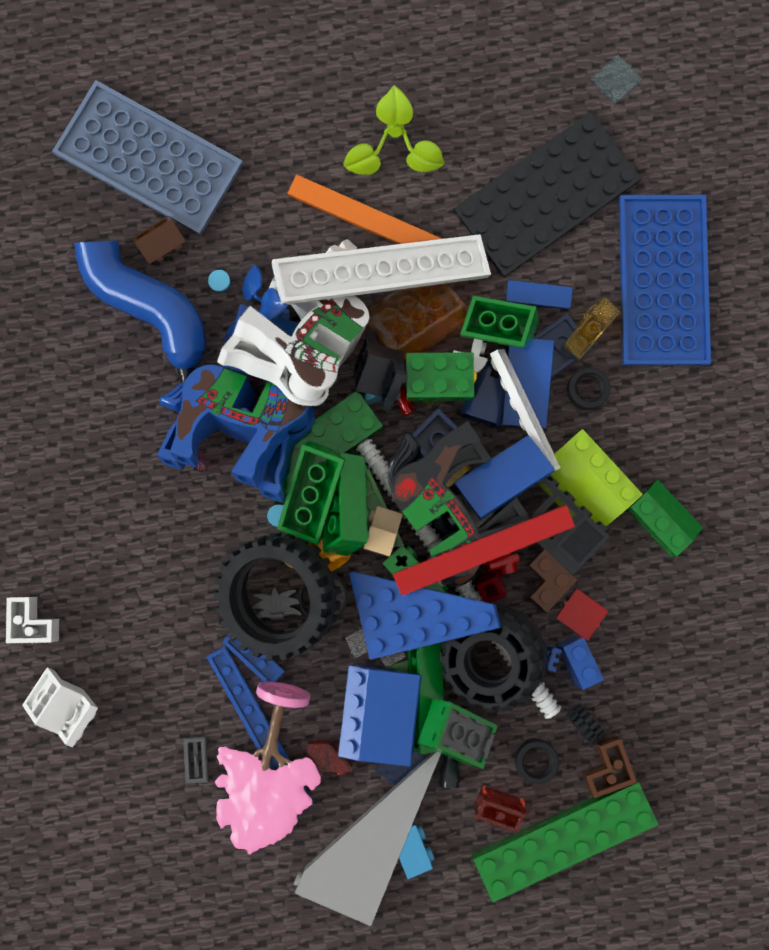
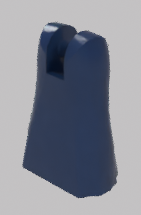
[459,362,505,428]

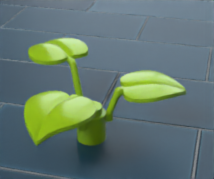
[344,85,445,175]

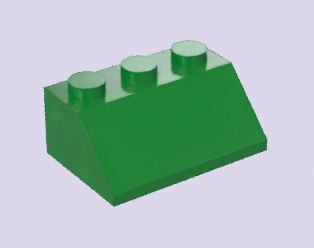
[460,296,539,348]
[627,479,703,557]

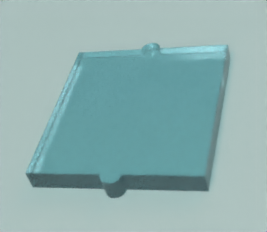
[591,55,642,104]

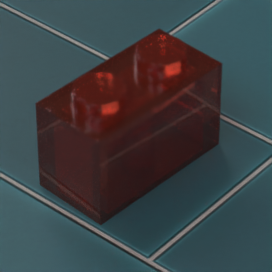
[474,785,526,833]

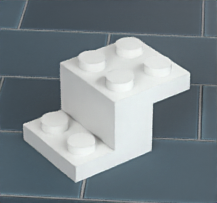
[22,667,98,747]

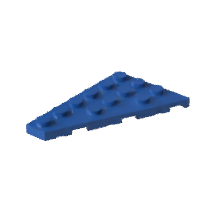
[349,572,501,660]

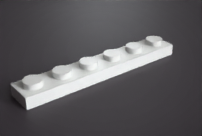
[490,349,561,471]

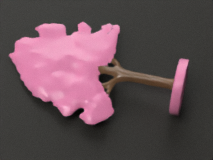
[215,681,321,855]

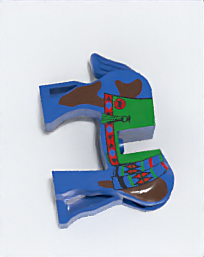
[157,365,314,503]

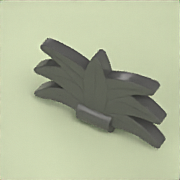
[252,587,303,621]

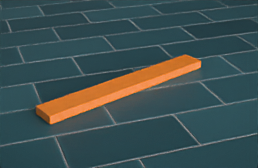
[287,174,442,244]

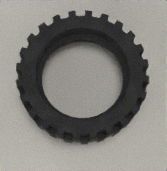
[214,533,341,661]

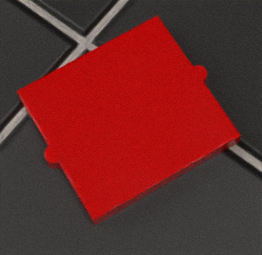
[556,588,608,641]

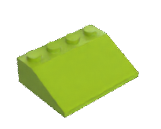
[538,429,643,526]

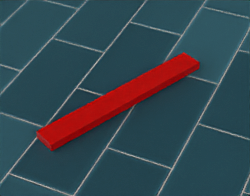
[393,505,575,596]

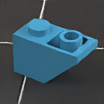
[399,821,435,879]

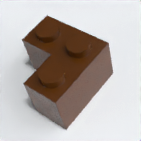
[527,549,577,613]
[582,735,637,798]

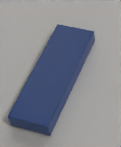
[506,280,573,310]
[222,633,285,682]

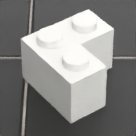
[6,597,59,643]

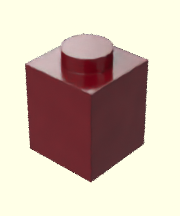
[476,569,506,603]

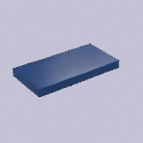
[502,339,555,428]
[454,435,555,520]

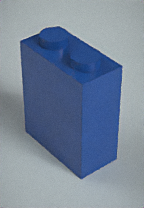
[555,635,604,690]

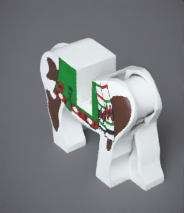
[217,277,369,406]

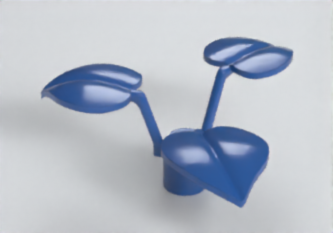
[224,264,290,345]

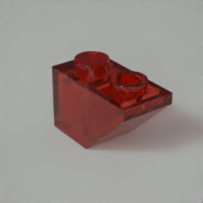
[307,740,353,776]

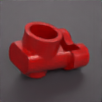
[481,552,520,574]

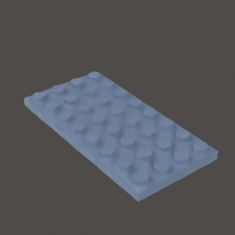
[52,80,244,236]

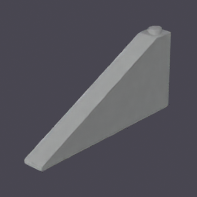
[293,752,441,926]

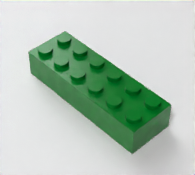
[271,391,383,504]

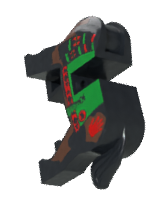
[388,421,531,586]

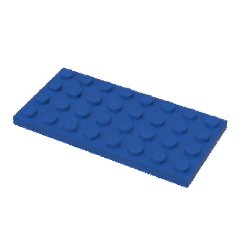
[619,195,711,366]

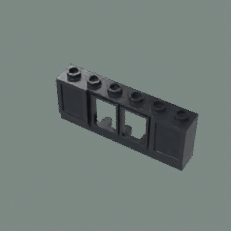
[500,445,610,575]

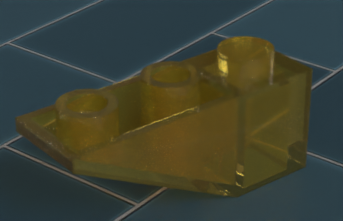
[564,297,621,360]

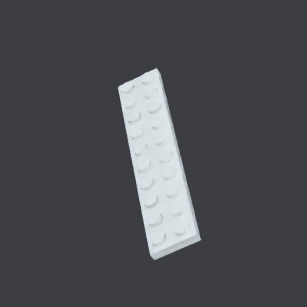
[271,235,491,304]

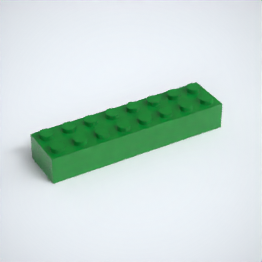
[472,780,659,903]

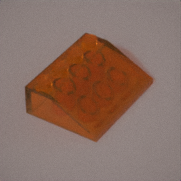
[367,283,468,361]

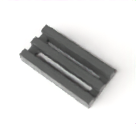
[183,736,209,784]

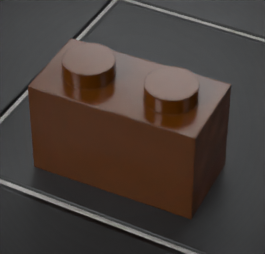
[132,216,186,264]

